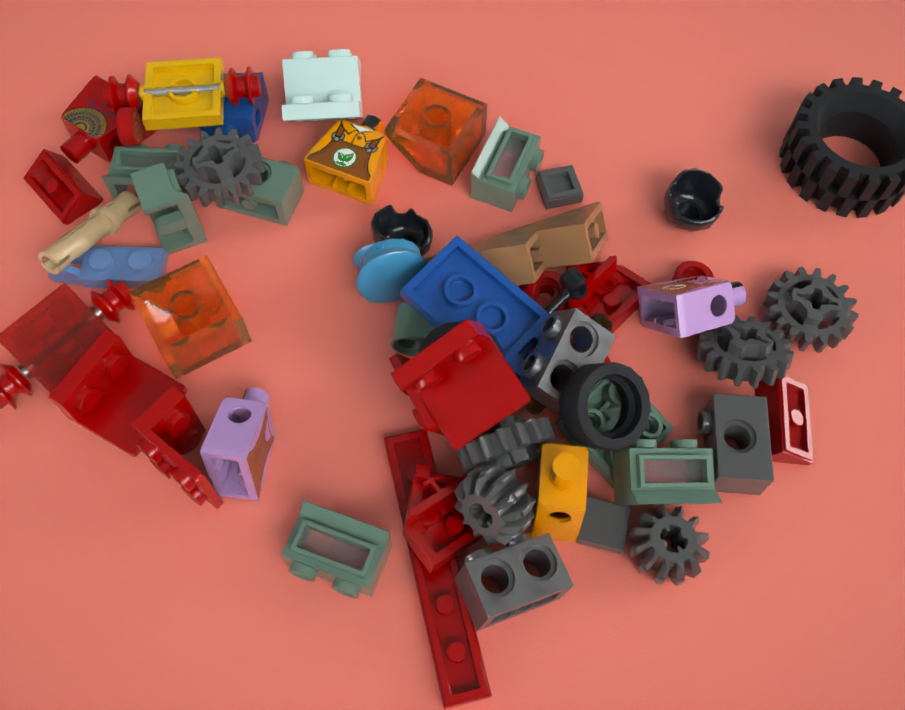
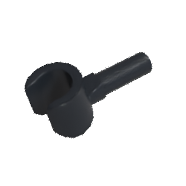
[544,267,588,314]

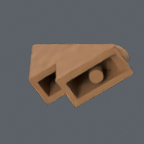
[425,201,608,286]

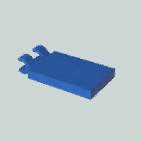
[400,235,550,379]

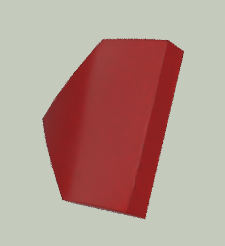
[566,255,652,333]
[403,463,483,573]

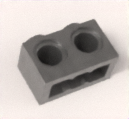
[519,308,616,413]
[455,533,573,631]

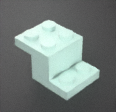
[281,49,363,122]

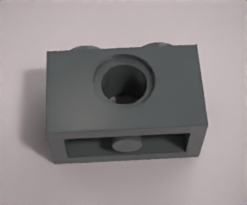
[697,394,774,495]

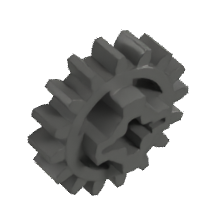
[174,128,265,208]
[763,267,858,353]
[697,315,794,388]
[457,416,556,474]

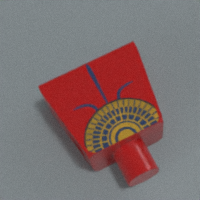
[60,75,157,164]

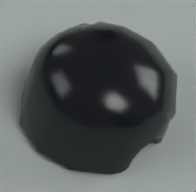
[664,168,724,232]
[371,205,433,256]

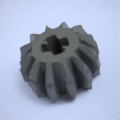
[454,462,536,546]
[629,504,710,586]

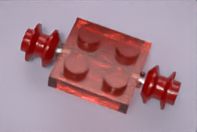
[0,279,136,409]

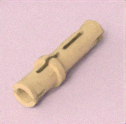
[38,191,141,275]

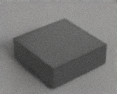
[536,165,584,210]
[576,496,631,554]

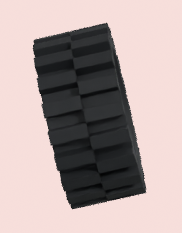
[779,77,905,218]

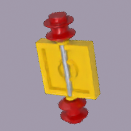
[103,57,262,130]

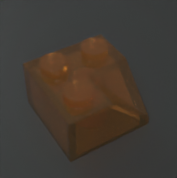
[384,77,487,186]
[129,255,252,379]

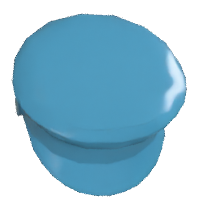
[352,239,427,303]

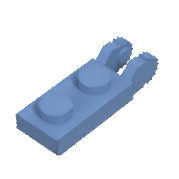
[48,246,169,290]

